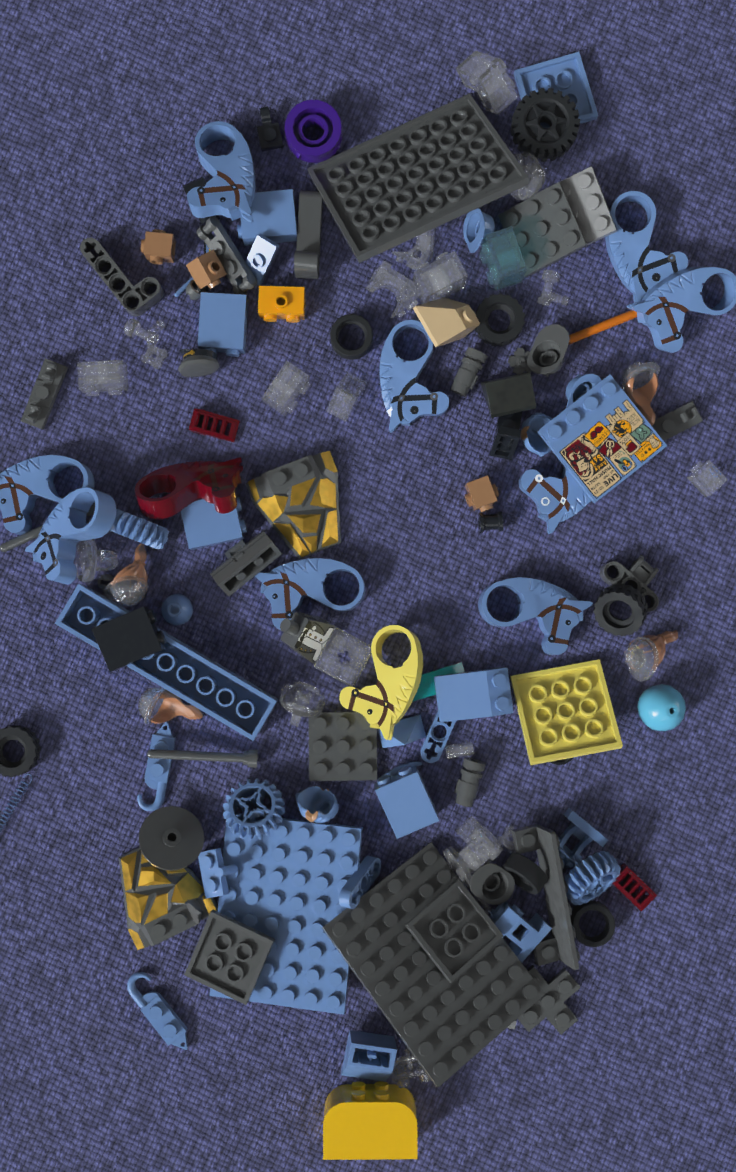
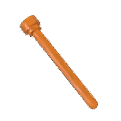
[569,310,637,345]

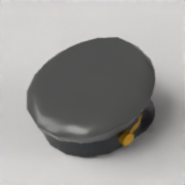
[178,349,220,378]

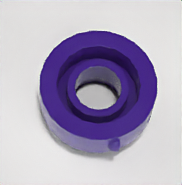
[285,99,342,163]

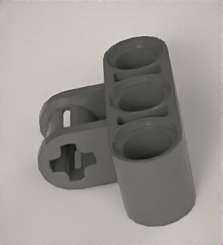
[599,555,659,612]

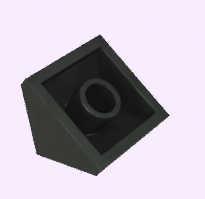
[481,373,536,418]

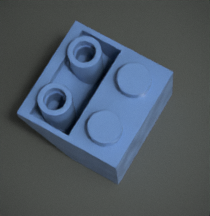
[341,1030,397,1082]

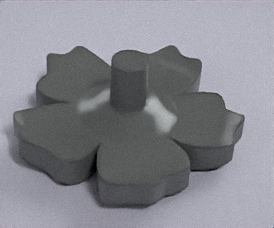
[508,348,531,375]

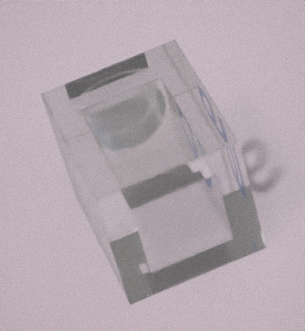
[687,460,728,497]

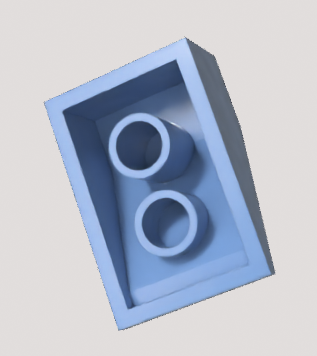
[434,667,513,722]

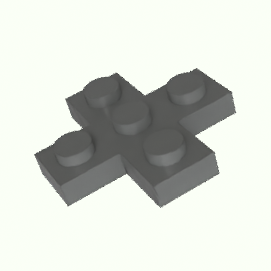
[517,965,581,1034]

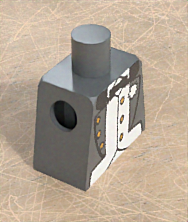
[280,612,335,664]

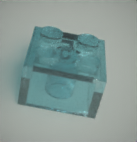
[480,226,527,291]

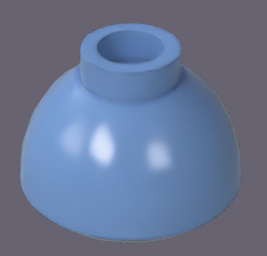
[161,594,193,625]

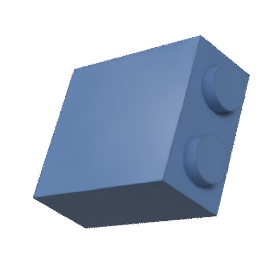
[237,189,297,246]
[198,292,249,357]
[181,497,247,550]
[374,766,439,839]

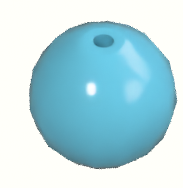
[637,684,686,731]

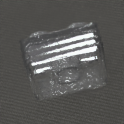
[314,627,372,687]

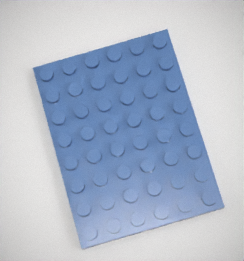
[210,813,363,1015]

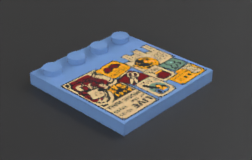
[537,374,667,503]

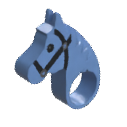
[605,191,688,303]
[380,320,449,433]
[25,487,116,585]

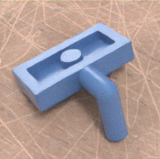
[198,848,238,899]

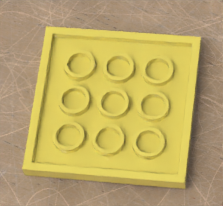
[510,659,623,765]

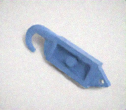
[137,721,176,811]
[127,972,188,1050]

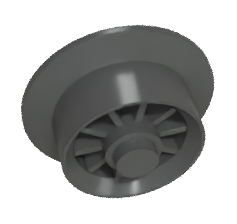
[139,806,204,871]

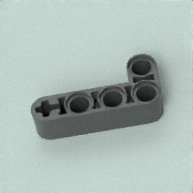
[294,190,323,279]
[80,238,164,317]

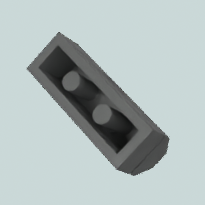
[210,530,282,596]

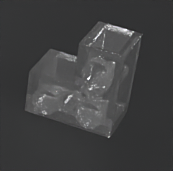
[456,50,518,115]

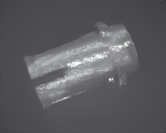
[445,740,474,759]

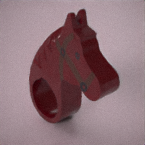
[135,457,243,519]

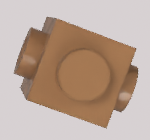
[141,229,176,265]
[186,249,227,290]
[464,475,499,513]

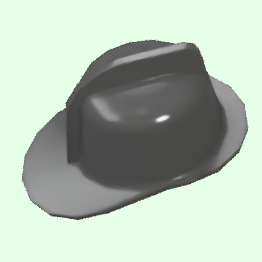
[527,324,570,377]
[470,863,515,905]

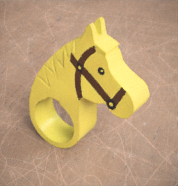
[339,625,423,741]

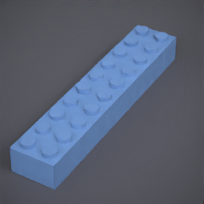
[55,584,279,741]

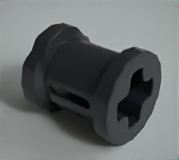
[478,511,503,533]

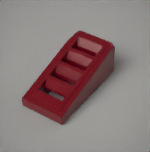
[189,408,240,443]
[612,863,657,912]

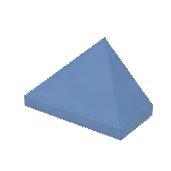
[378,715,426,748]

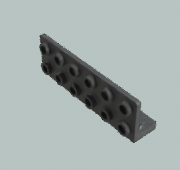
[511,824,580,970]

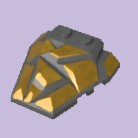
[246,451,341,559]
[119,847,218,950]

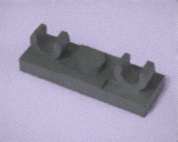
[21,358,68,430]
[652,401,703,441]

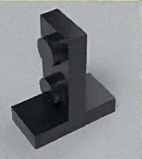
[489,411,523,460]

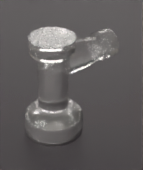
[537,270,569,306]
[124,318,165,346]

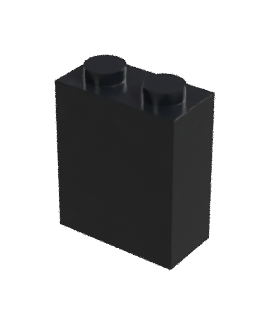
[92,606,166,672]

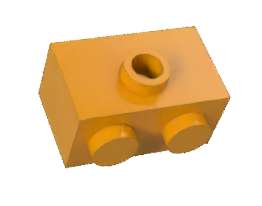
[258,286,306,323]

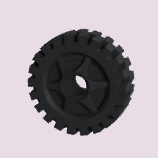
[511,88,580,162]

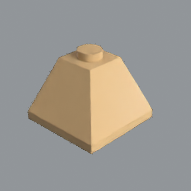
[413,298,480,347]

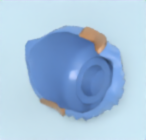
[520,412,552,457]
[295,786,339,823]

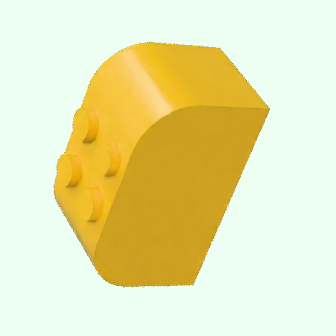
[323,1081,418,1160]

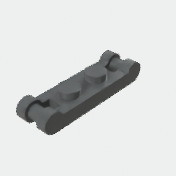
[196,216,257,295]

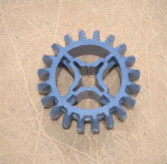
[110,509,169,550]
[223,778,285,840]
[564,851,621,905]

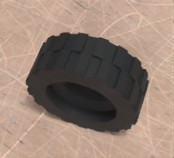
[475,293,525,347]
[594,583,648,636]
[0,725,41,777]

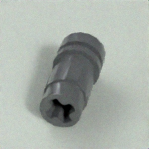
[450,347,488,397]
[455,757,486,807]

